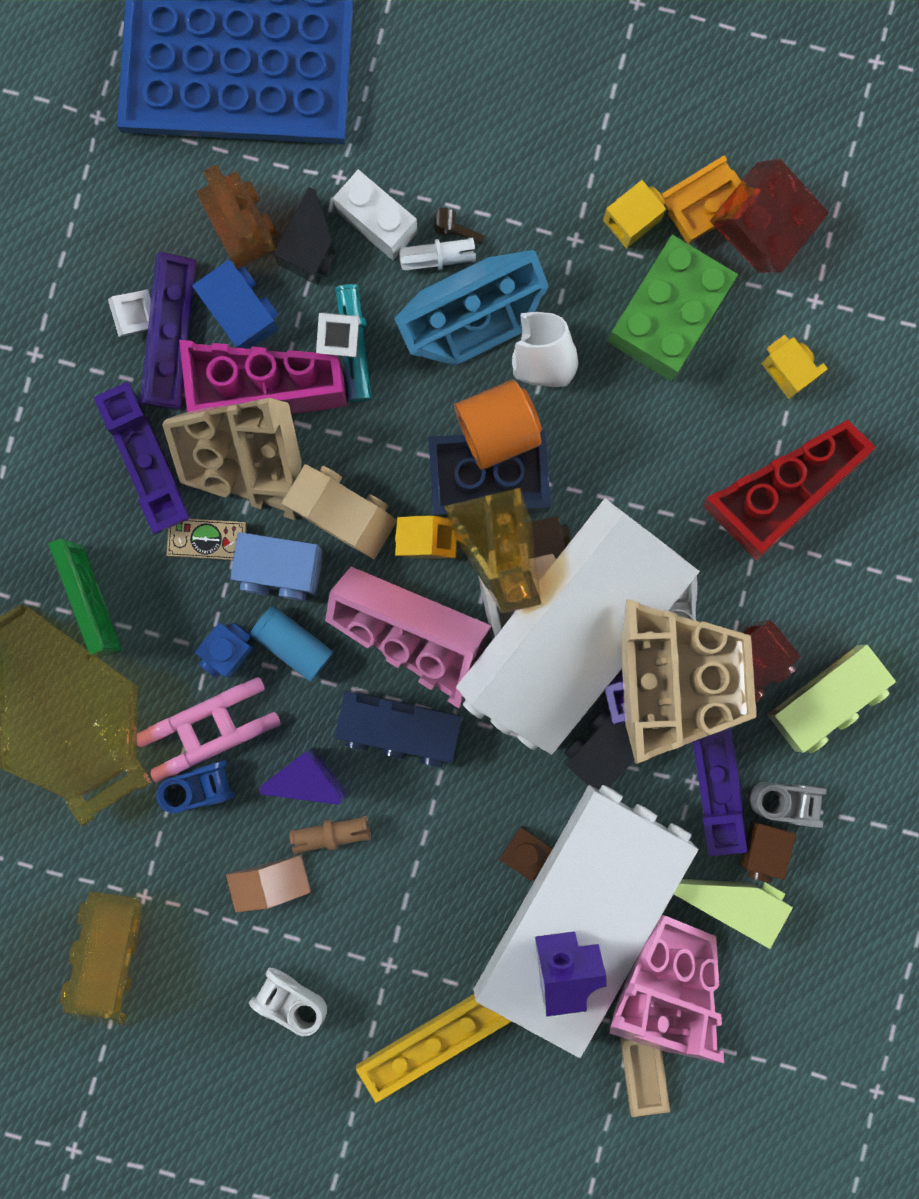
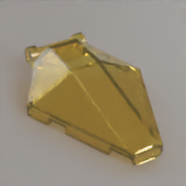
[0,604,151,826]

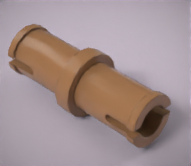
[290,815,371,855]

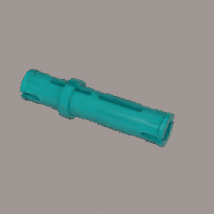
[335,284,373,402]

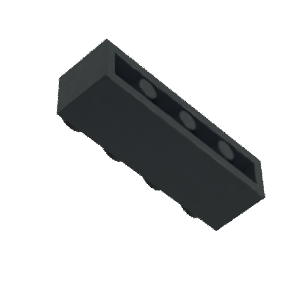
[563,708,635,790]

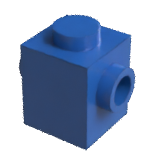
[195,622,256,678]

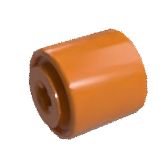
[454,379,542,471]

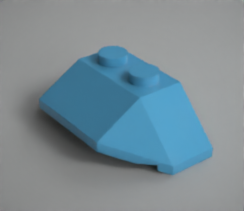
[394,250,549,366]

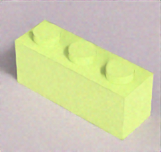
[767,645,896,754]

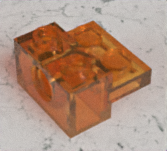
[196,164,278,269]

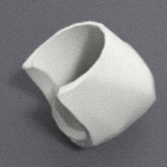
[512,312,579,387]

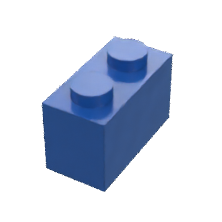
[192,259,279,349]

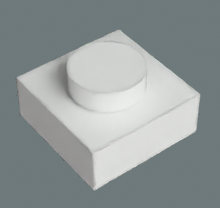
[108,289,151,337]

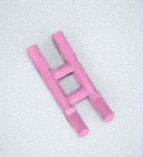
[135,677,281,783]

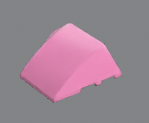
[610,915,724,1063]

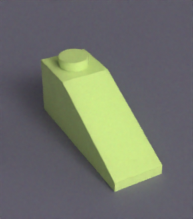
[674,879,793,949]

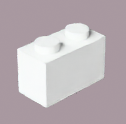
[333,169,418,261]

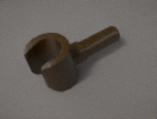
[434,207,484,244]

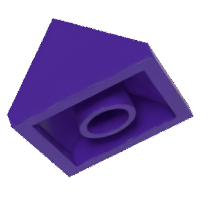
[260,748,347,805]

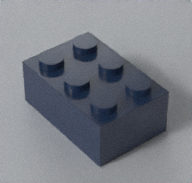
[428,429,551,519]

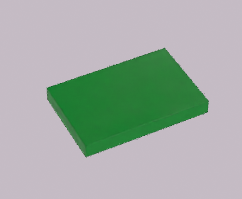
[48,538,122,656]

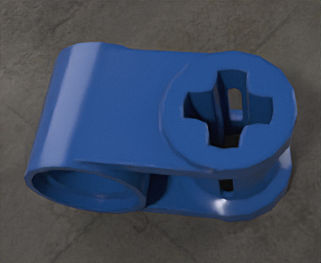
[156,760,236,813]

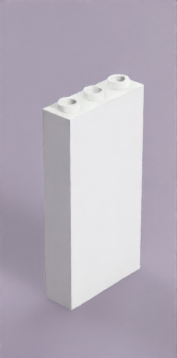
[456,498,700,755]
[473,785,699,1058]

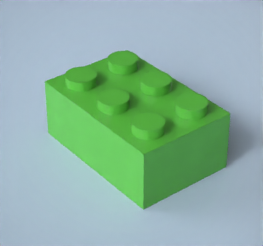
[607,234,738,381]

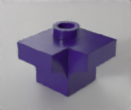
[535,931,607,1017]

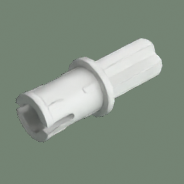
[399,237,476,271]

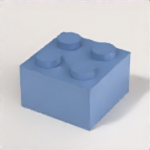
[230,532,324,602]

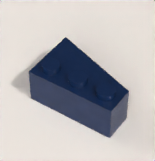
[334,691,462,768]

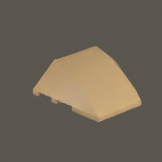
[162,398,302,520]
[621,599,756,764]

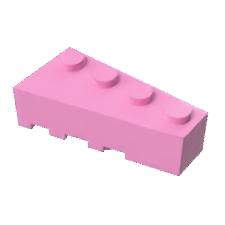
[325,567,491,708]

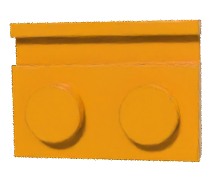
[661,155,754,244]

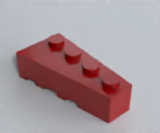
[703,420,876,561]

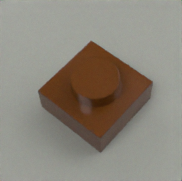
[499,826,553,882]

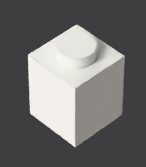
[316,312,359,357]

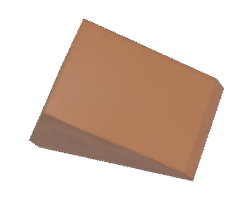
[226,854,311,913]

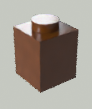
[739,820,796,883]

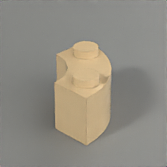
[281,464,397,560]

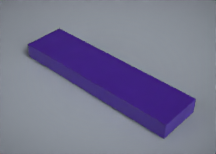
[140,251,196,410]

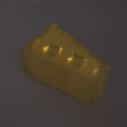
[444,488,542,613]
[60,891,142,1026]

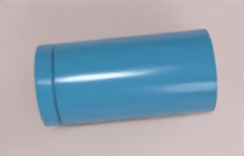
[250,605,334,682]

